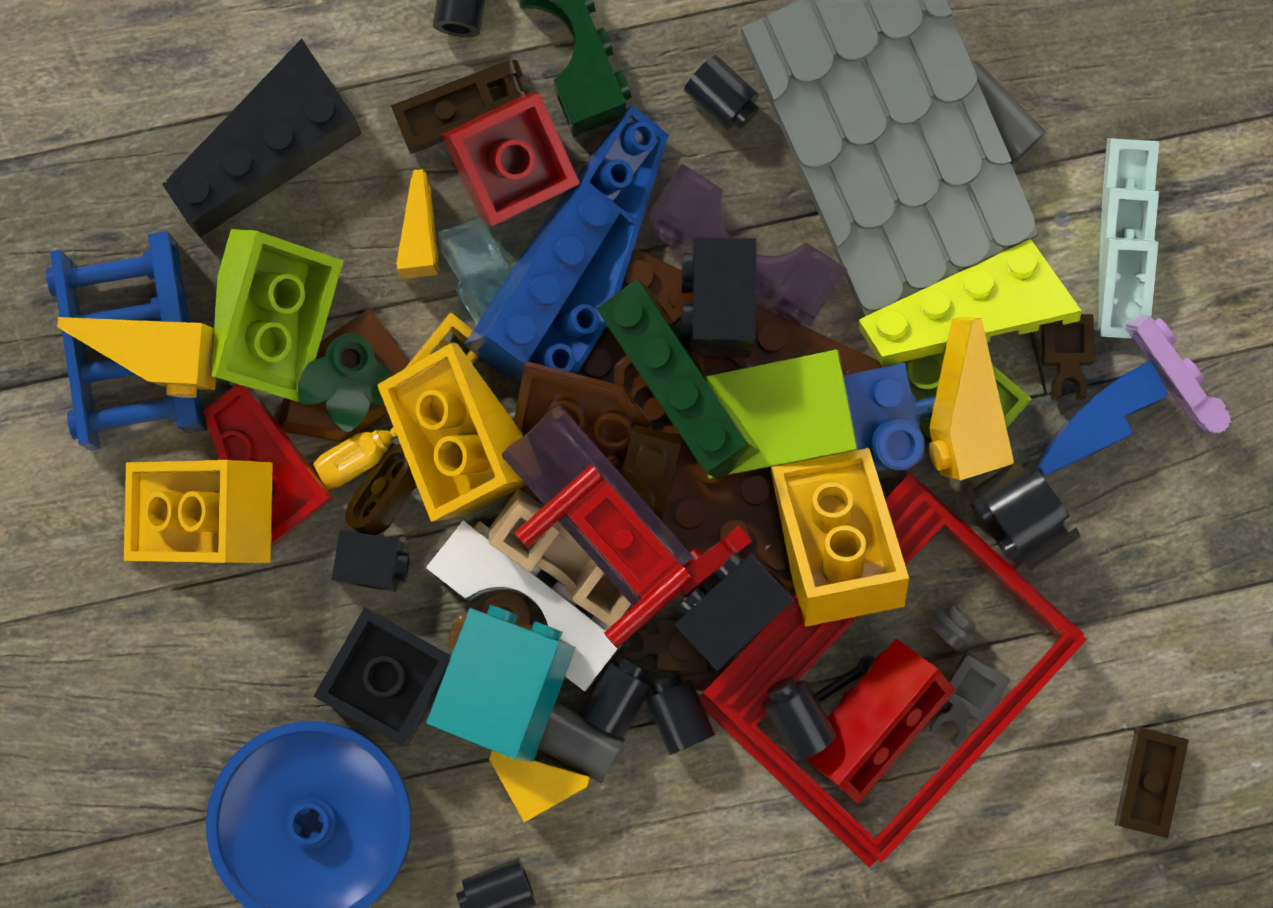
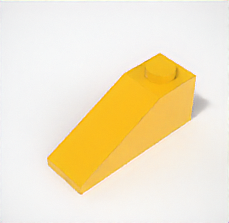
[57,317,216,398]
[929,317,1014,480]

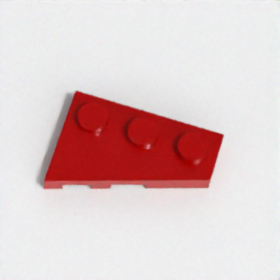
[203,384,334,548]

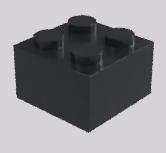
[681,237,756,357]
[674,550,794,670]
[313,607,452,747]

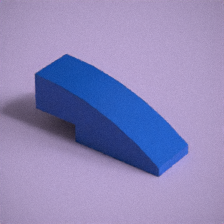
[1031,360,1169,477]

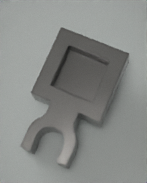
[929,651,1010,748]

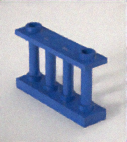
[46,231,207,451]

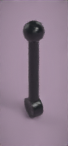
[814,656,875,702]

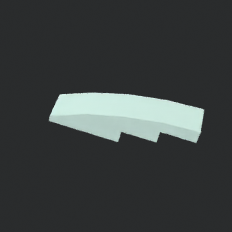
[1098,138,1160,338]

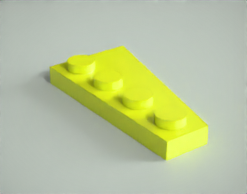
[859,239,1081,367]

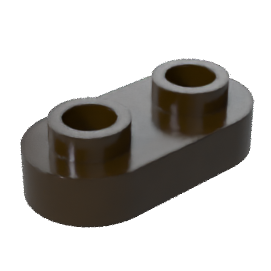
[345,444,417,536]

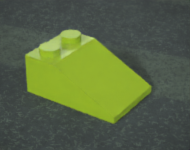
[211,229,343,402]

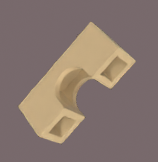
[489,488,638,627]

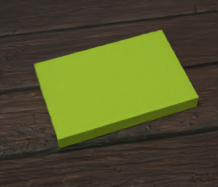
[706,350,858,478]

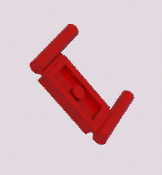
[514,464,694,648]

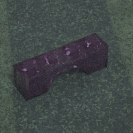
[649,164,847,326]

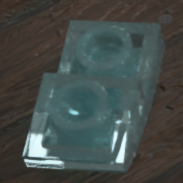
[436,217,510,324]

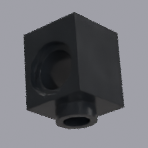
[331,530,410,592]

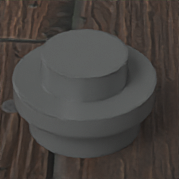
[930,605,977,651]

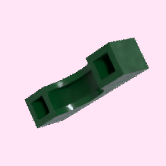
[517,0,632,137]
[596,279,760,480]

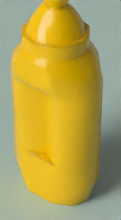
[313,427,398,489]

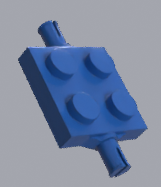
[821,363,936,471]

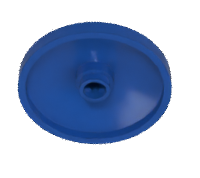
[206,721,412,908]

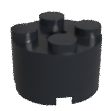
[970,455,1081,571]

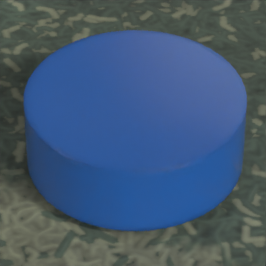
[871,420,924,470]

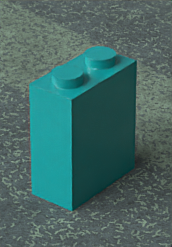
[426,605,576,762]

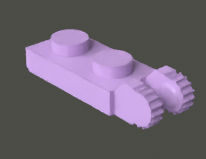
[1125,315,1232,434]

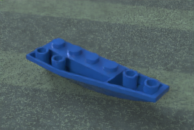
[464,105,669,381]

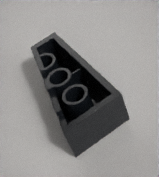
[162,38,362,238]

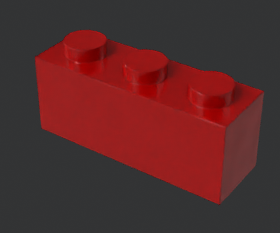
[805,638,955,804]

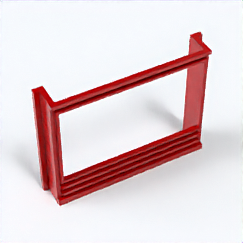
[699,472,1087,867]

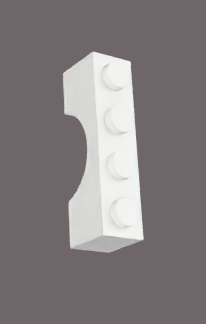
[426,520,622,692]

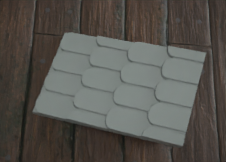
[741,0,1039,317]

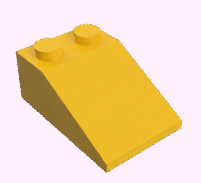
[377,343,540,522]
[771,448,909,627]
[124,460,273,563]

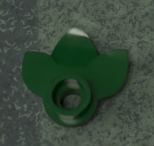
[297,333,393,433]

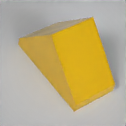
[489,750,590,822]

